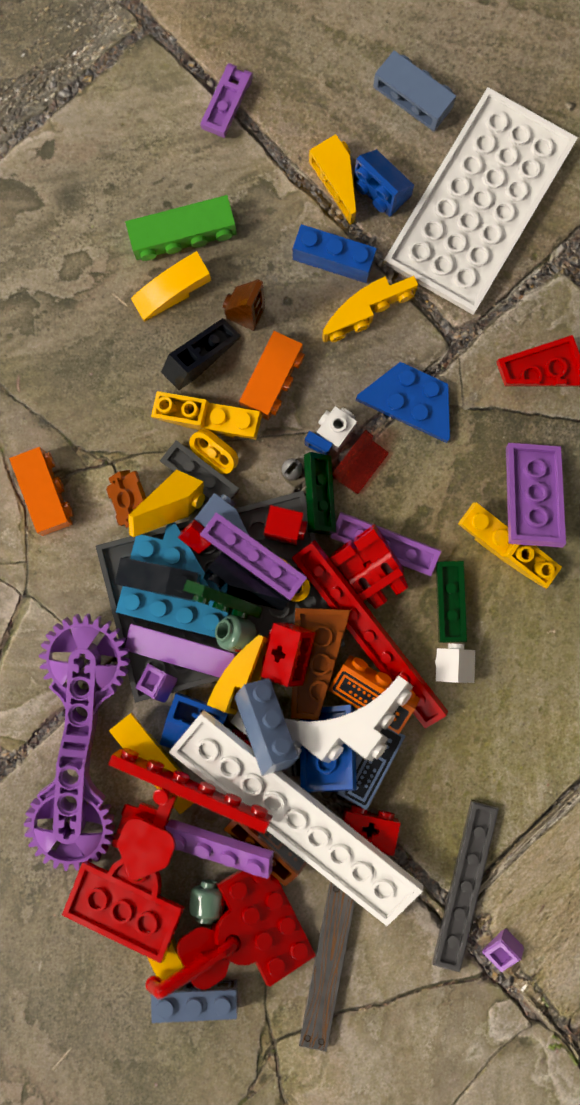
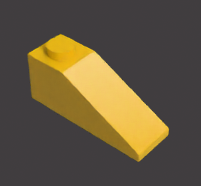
[309,134,356,225]
[129,469,205,537]

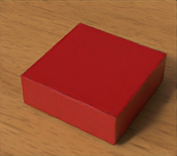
[178,520,211,554]

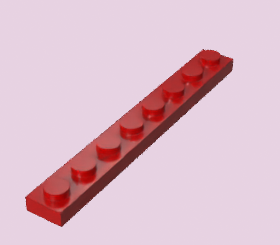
[292,540,448,729]

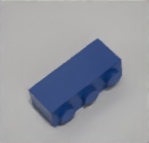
[293,224,377,283]

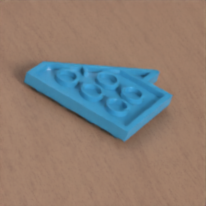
[116,522,229,638]

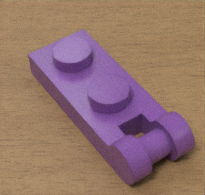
[200,63,253,138]

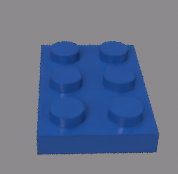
[300,705,357,793]

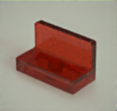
[333,430,388,494]

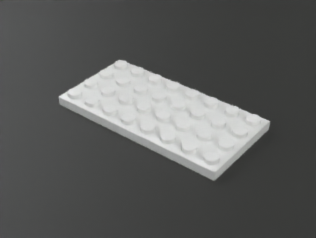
[383,87,578,315]

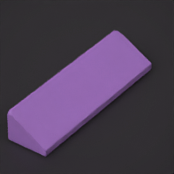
[125,624,237,678]

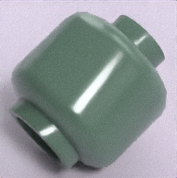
[215,615,256,653]
[189,879,226,924]

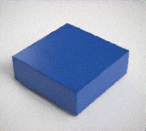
[304,431,333,455]

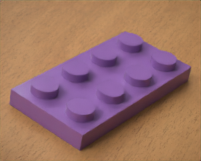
[506,443,566,548]

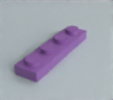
[200,512,307,601]
[331,512,441,576]
[166,819,273,879]

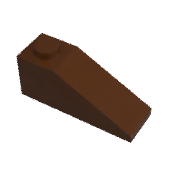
[223,279,265,331]

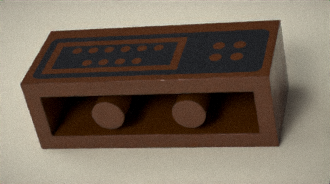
[224,819,307,886]

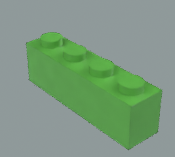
[125,195,237,261]

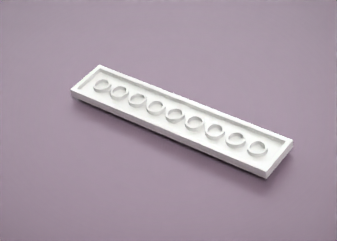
[169,710,424,926]

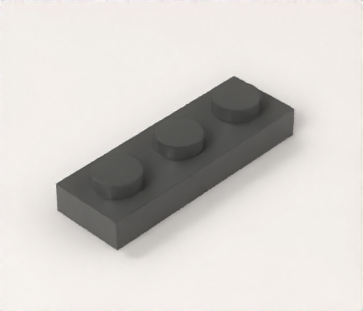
[160,440,240,500]

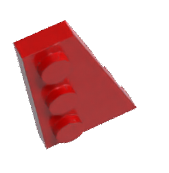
[496,335,580,387]

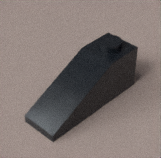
[161,318,241,390]
[203,552,290,610]
[114,557,201,602]

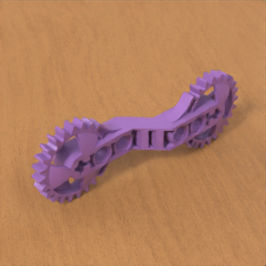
[24,613,130,871]

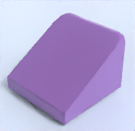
[135,664,177,703]
[482,928,524,973]

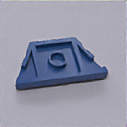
[355,362,450,443]

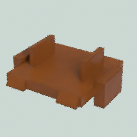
[106,470,146,528]

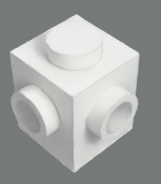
[316,406,357,452]
[435,643,475,683]

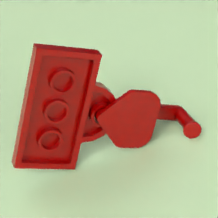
[62,789,185,964]
[145,870,316,999]

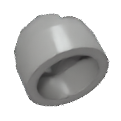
[282,459,303,481]

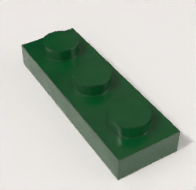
[304,452,336,535]
[436,561,467,643]
[183,580,263,620]

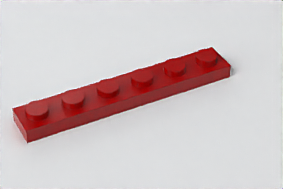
[108,748,273,834]

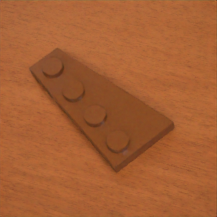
[291,608,351,720]

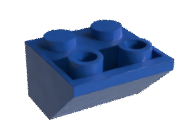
[353,149,414,217]
[160,693,229,748]

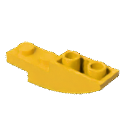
[322,276,418,343]
[151,391,262,440]
[458,502,562,589]

